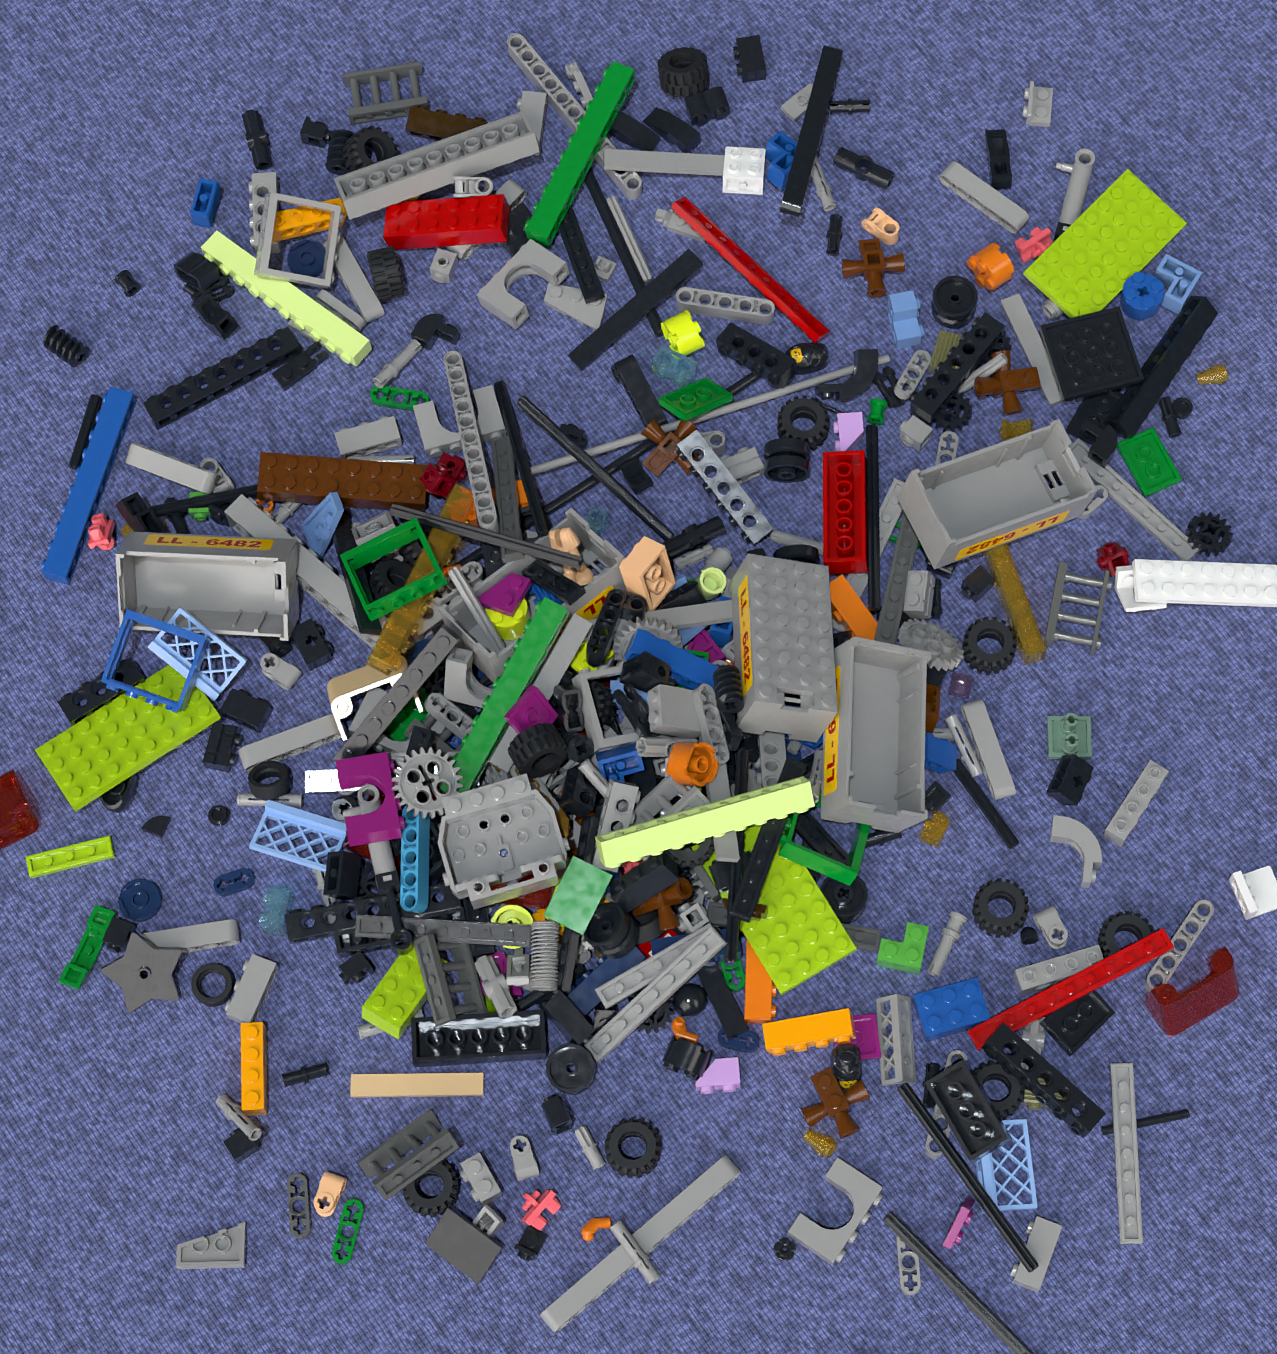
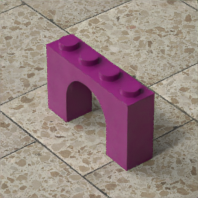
[335,752,405,847]

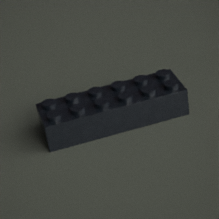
[411,1010,547,1068]

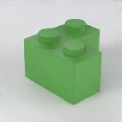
[876,922,929,975]

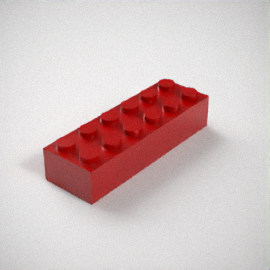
[383,194,510,250]
[823,450,867,574]

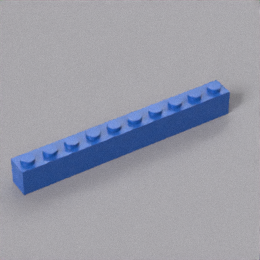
[41,387,137,585]
[623,628,823,749]

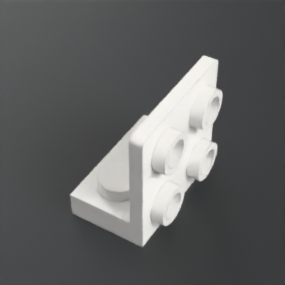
[722,146,766,195]
[1114,565,1167,612]
[1229,866,1277,920]

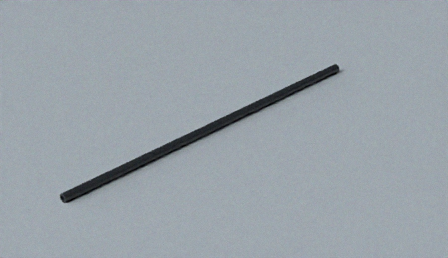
[422,365,774,597]

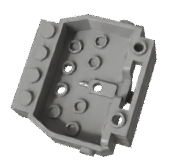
[438,774,570,910]

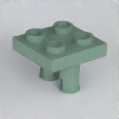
[1047,713,1092,760]

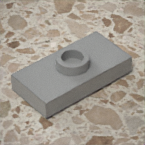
[781,83,813,122]

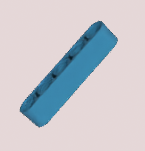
[400,805,430,913]

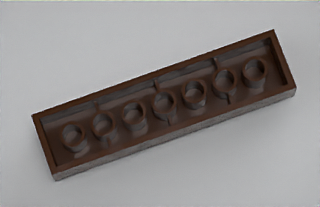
[257,452,428,512]

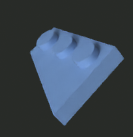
[301,492,344,560]

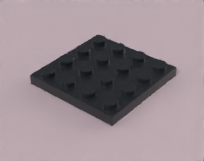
[1040,306,1144,402]

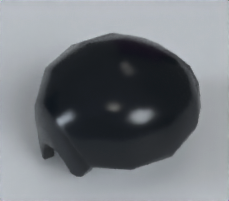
[672,983,708,1017]

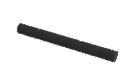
[1100,1109,1190,1135]

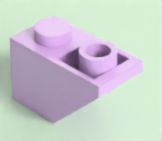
[833,412,864,451]
[696,1057,740,1094]

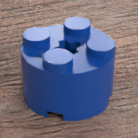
[1120,272,1164,321]

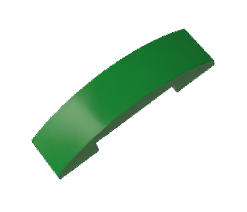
[58,905,116,990]

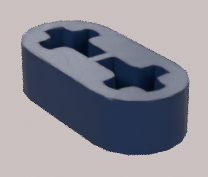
[213,868,255,897]
[718,1028,759,1053]

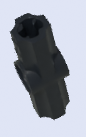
[242,109,272,170]
[833,147,895,189]
[662,516,726,559]

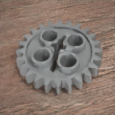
[613,616,683,663]
[897,618,964,671]
[391,747,463,819]

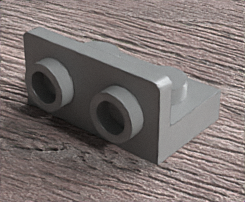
[1023,81,1053,127]

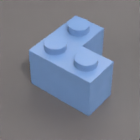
[1155,254,1202,314]
[887,290,924,349]

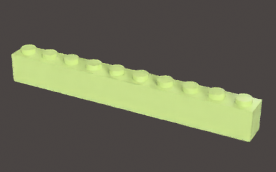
[201,230,372,367]
[595,776,815,868]

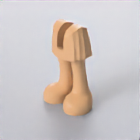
[549,527,594,586]

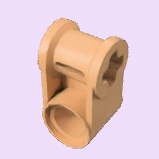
[861,207,899,245]
[313,1171,347,1217]

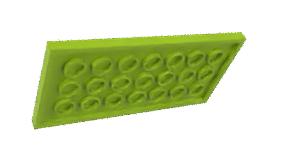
[1023,169,1187,318]
[35,665,221,812]
[691,824,857,996]

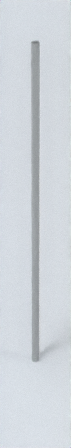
[518,354,890,479]

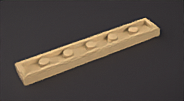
[350,1073,484,1098]

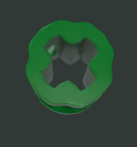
[867,398,888,425]

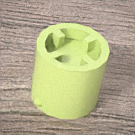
[695,567,726,600]

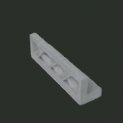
[876,994,916,1086]

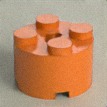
[966,243,1014,291]
[666,741,718,786]

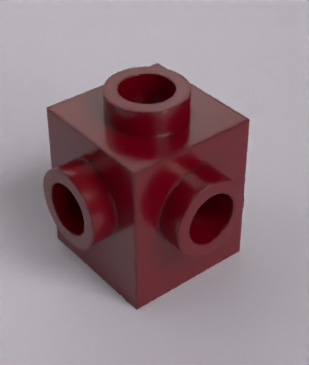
[437,452,468,488]
[420,462,457,497]
[1096,541,1130,576]

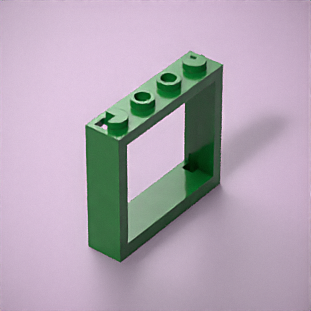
[340,518,448,621]
[778,784,870,886]

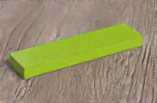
[25,835,115,878]

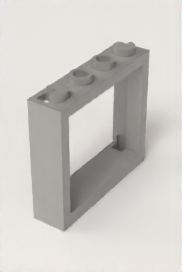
[254,192,343,288]
[572,661,672,753]

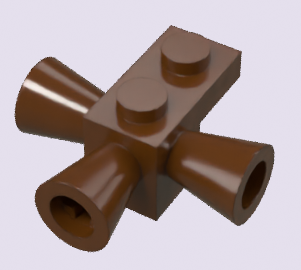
[841,238,905,298]
[974,350,1041,416]
[640,419,700,477]
[633,877,692,932]
[800,1067,870,1139]

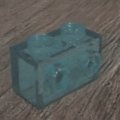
[652,345,698,387]
[259,885,294,937]

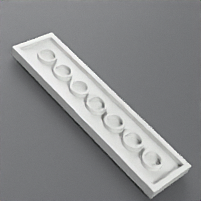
[1132,559,1277,607]

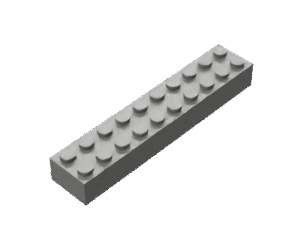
[333,111,540,220]
[224,494,398,655]

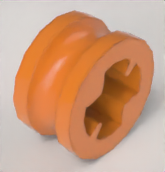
[256,499,275,514]

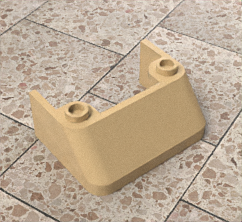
[327,655,427,742]

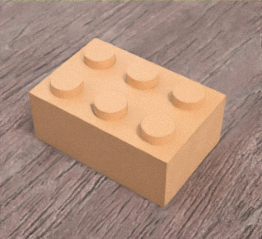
[619,536,676,611]

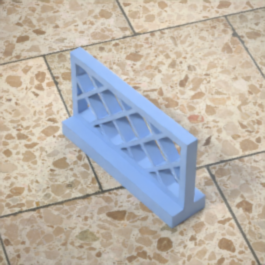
[148,607,247,701]
[249,800,348,872]
[976,1119,1038,1214]

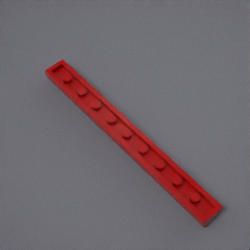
[671,197,830,342]
[967,928,1174,1051]

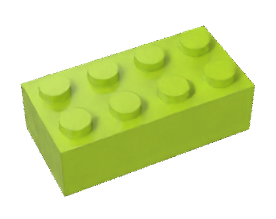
[362,941,447,1040]

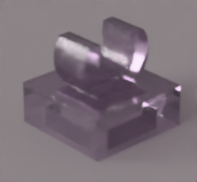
[948,672,973,699]

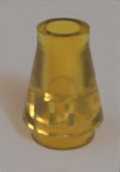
[1196,364,1228,385]
[803,1129,837,1158]

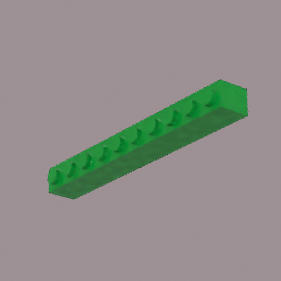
[524,61,636,247]
[440,597,571,793]

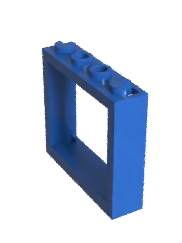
[101,609,211,713]

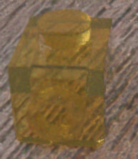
[1000,419,1033,441]

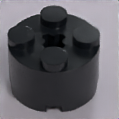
[662,1036,713,1081]

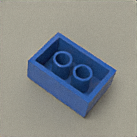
[912,977,991,1042]

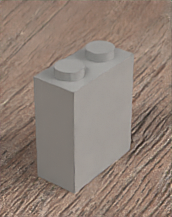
[647,684,703,738]

